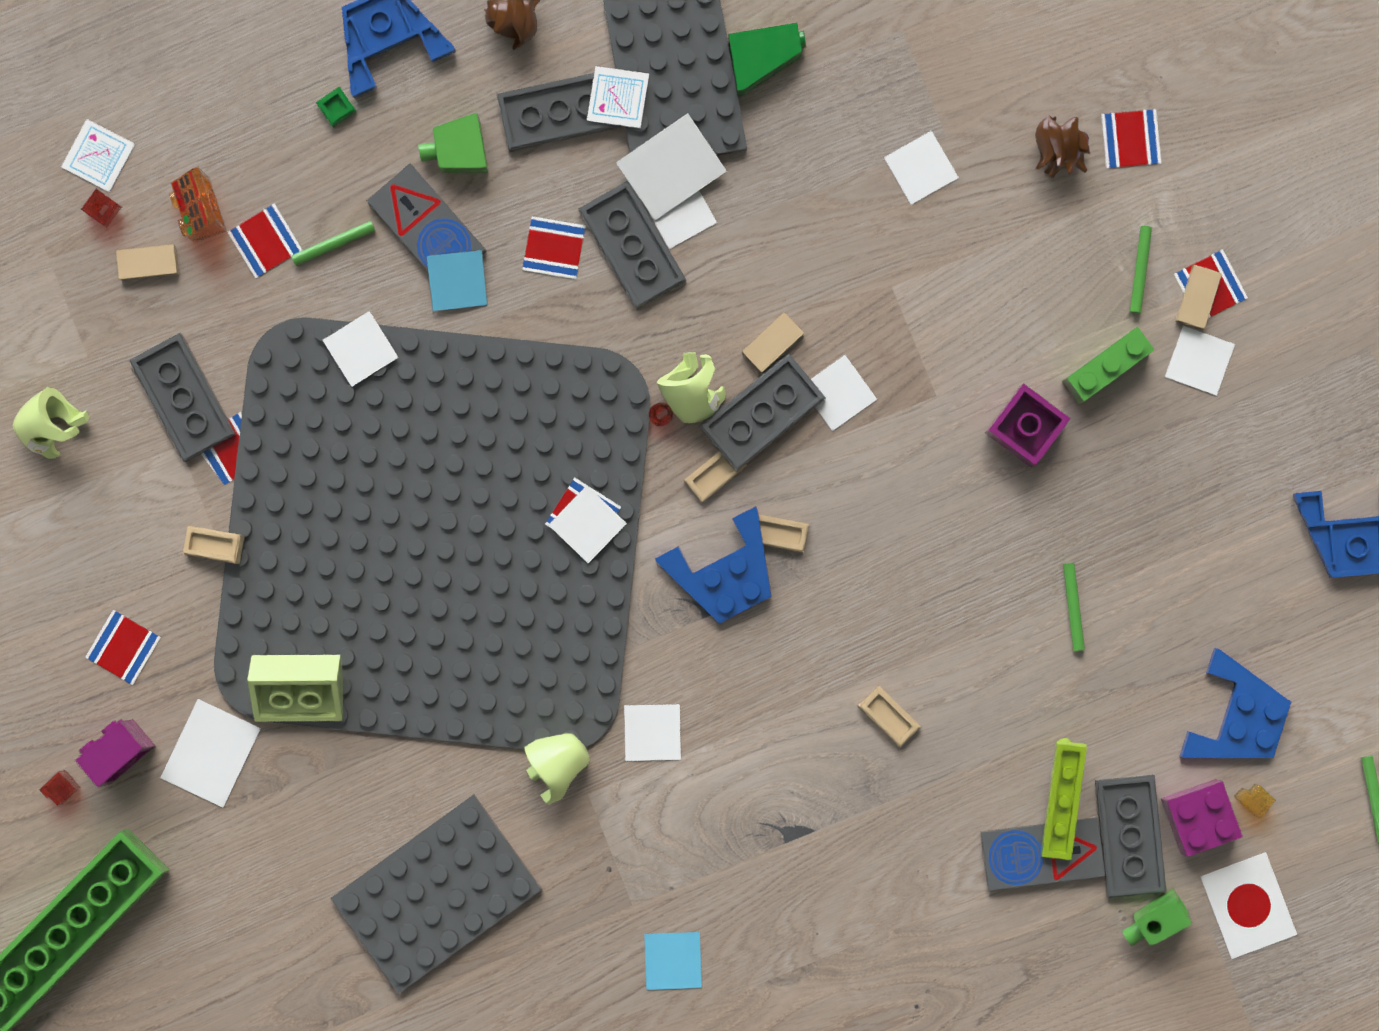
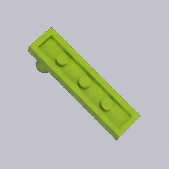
[1041,738,1087,860]

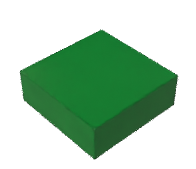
[316,86,357,128]

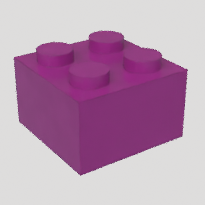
[985,383,1071,468]
[75,719,156,787]
[1161,779,1243,857]

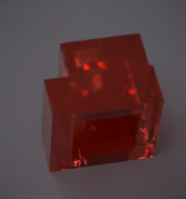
[81,189,122,228]
[39,770,81,806]

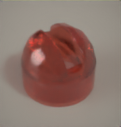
[648,402,674,426]

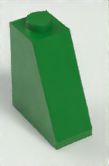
[728,23,806,97]

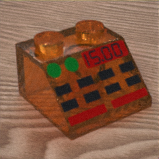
[169,167,227,242]

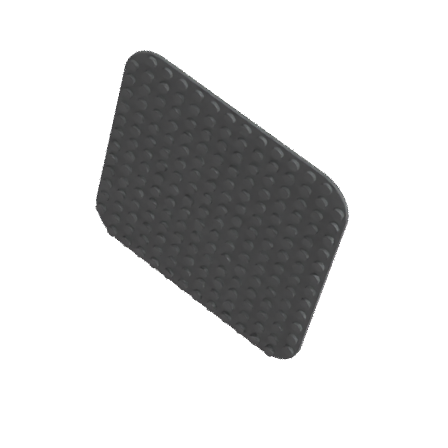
[214,317,651,749]

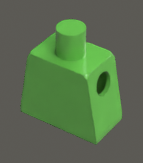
[418,113,488,173]
[1122,888,1192,946]

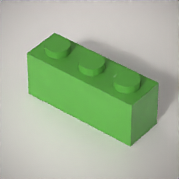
[1062,326,1155,404]

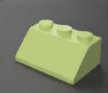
[247,655,343,722]

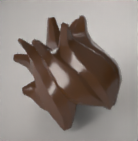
[484,0,540,50]
[1035,115,1090,178]

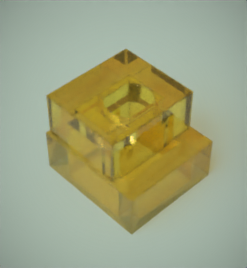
[1234,784,1276,818]

